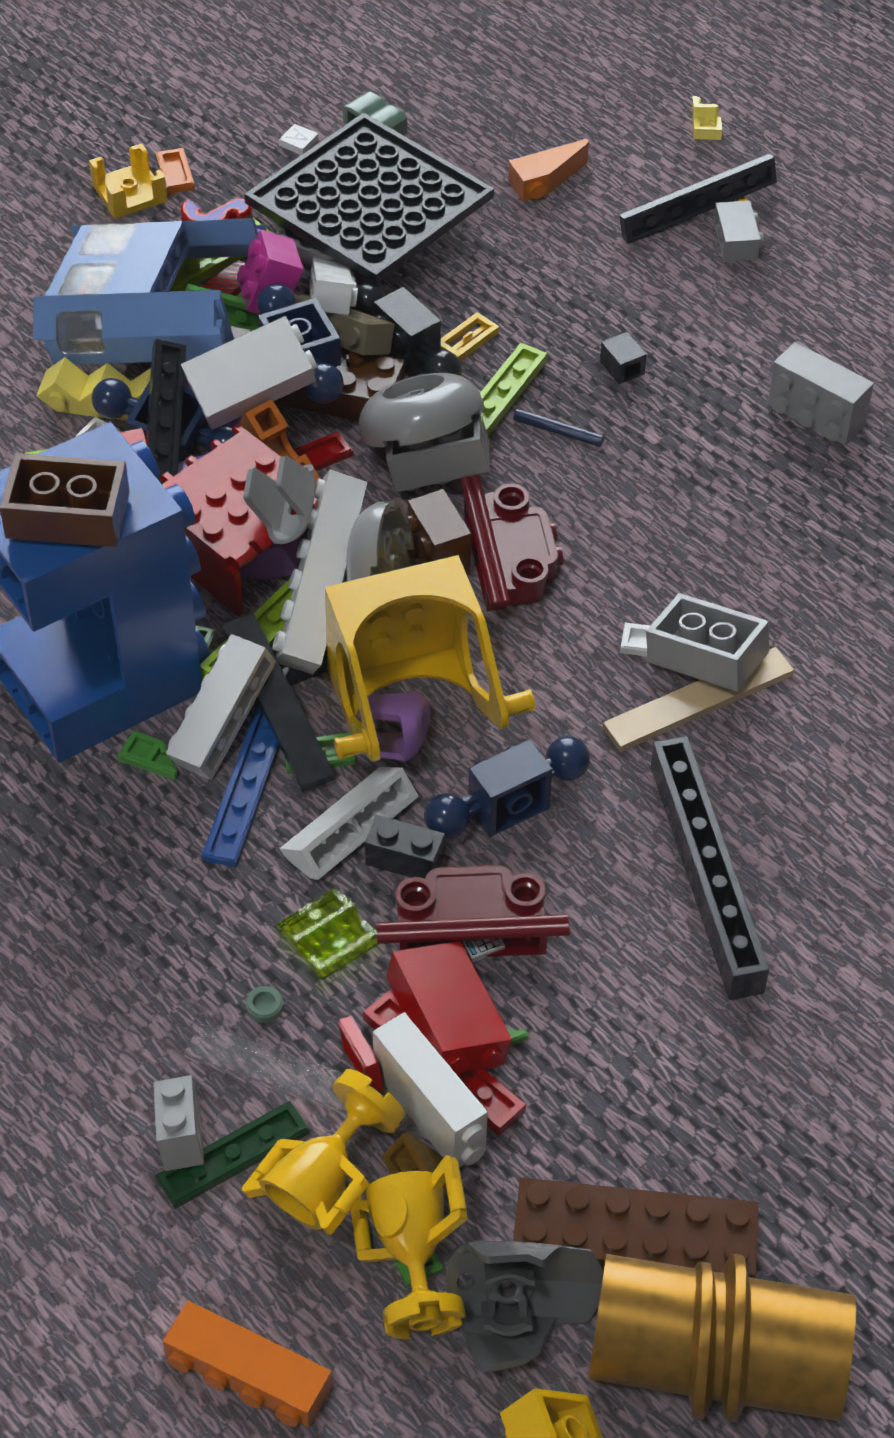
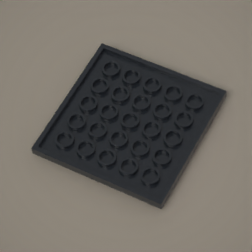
[244,113,494,284]

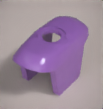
[359,691,431,763]

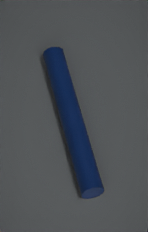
[513,409,605,447]

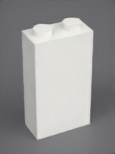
[181,316,317,430]
[373,1012,488,1168]

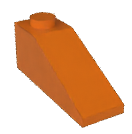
[508,139,589,201]

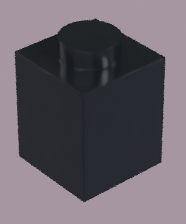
[600,332,647,384]

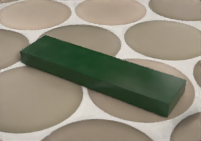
[155,1100,310,1209]

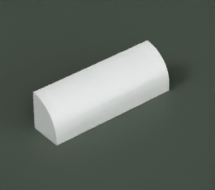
[279,767,419,880]

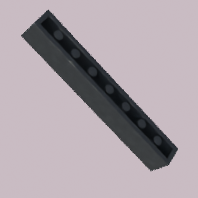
[651,736,769,1000]

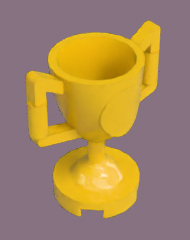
[242,1069,406,1235]
[351,1155,467,1340]

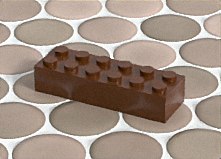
[513,1177,759,1278]

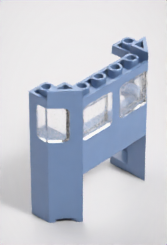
[33,218,267,365]

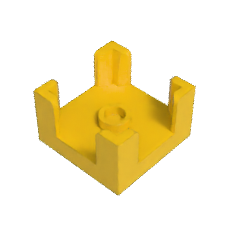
[89,143,168,219]

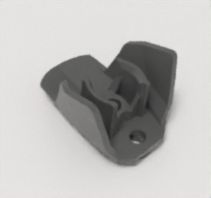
[447,1241,604,1372]

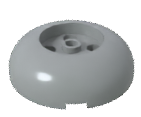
[359,373,485,447]
[346,500,414,581]

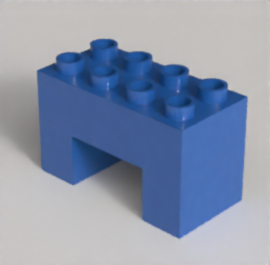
[0,421,210,763]

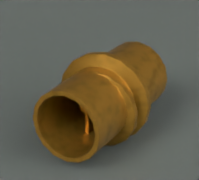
[588,1253,856,1422]

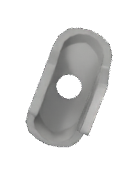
[243,455,315,544]

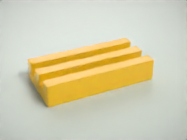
[441,312,499,361]

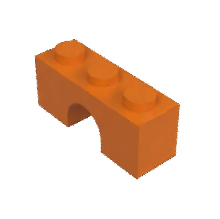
[238,399,320,483]

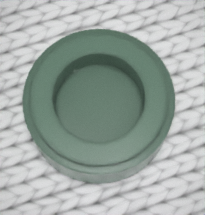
[246,986,283,1023]

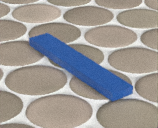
[201,703,280,868]

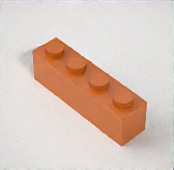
[162,1300,333,1428]

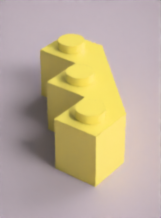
[36,357,151,421]

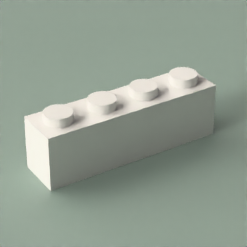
[309,258,358,315]
[166,634,276,780]

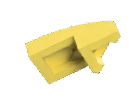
[692,96,722,140]

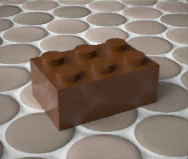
[0,453,130,547]

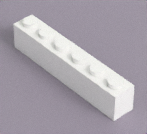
[272,469,367,674]

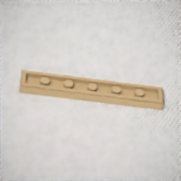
[602,647,794,752]

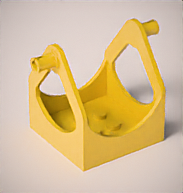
[325,555,536,762]

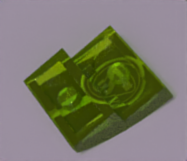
[276,887,379,980]

